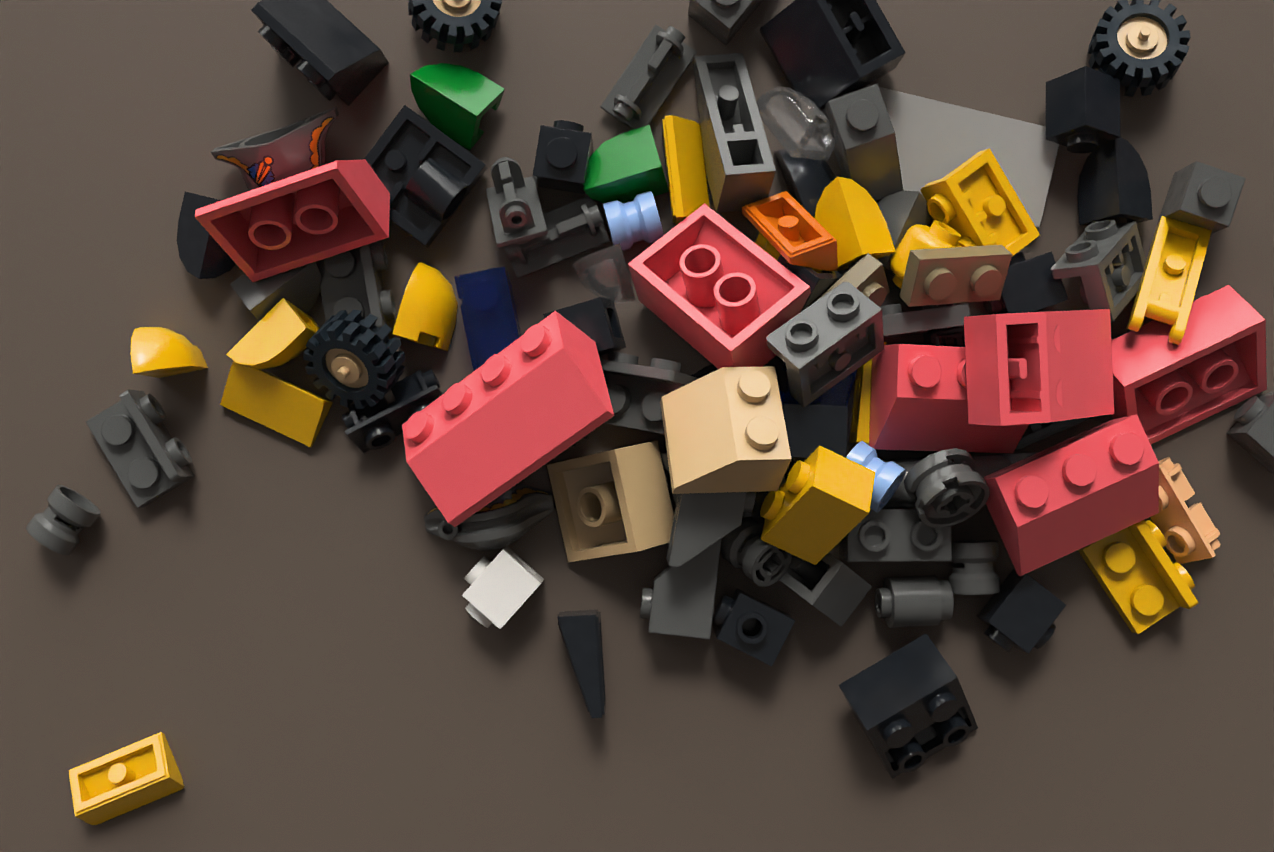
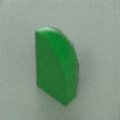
[410,63,505,151]
[584,125,669,203]

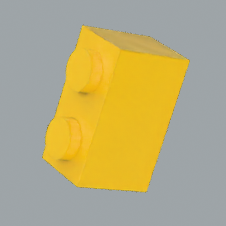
[760,445,875,565]

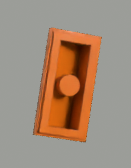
[742,191,838,271]

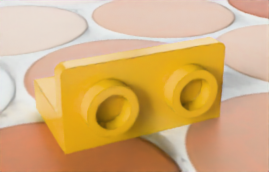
[921,148,1040,256]
[1078,520,1199,634]

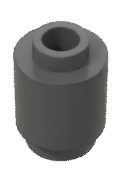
[875,575,954,628]

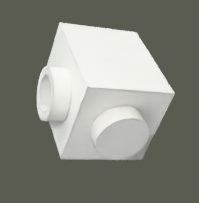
[462,546,544,629]

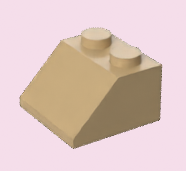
[660,366,792,494]
[547,440,674,562]

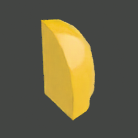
[815,176,896,271]
[392,262,458,351]
[226,298,320,369]
[130,327,208,378]

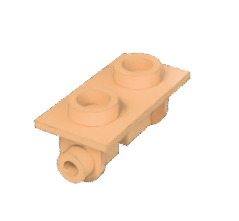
[1151,457,1221,564]

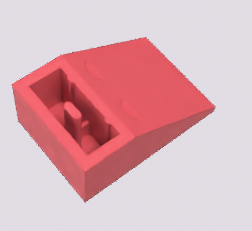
[964,309,1114,426]

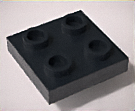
[364,105,487,248]

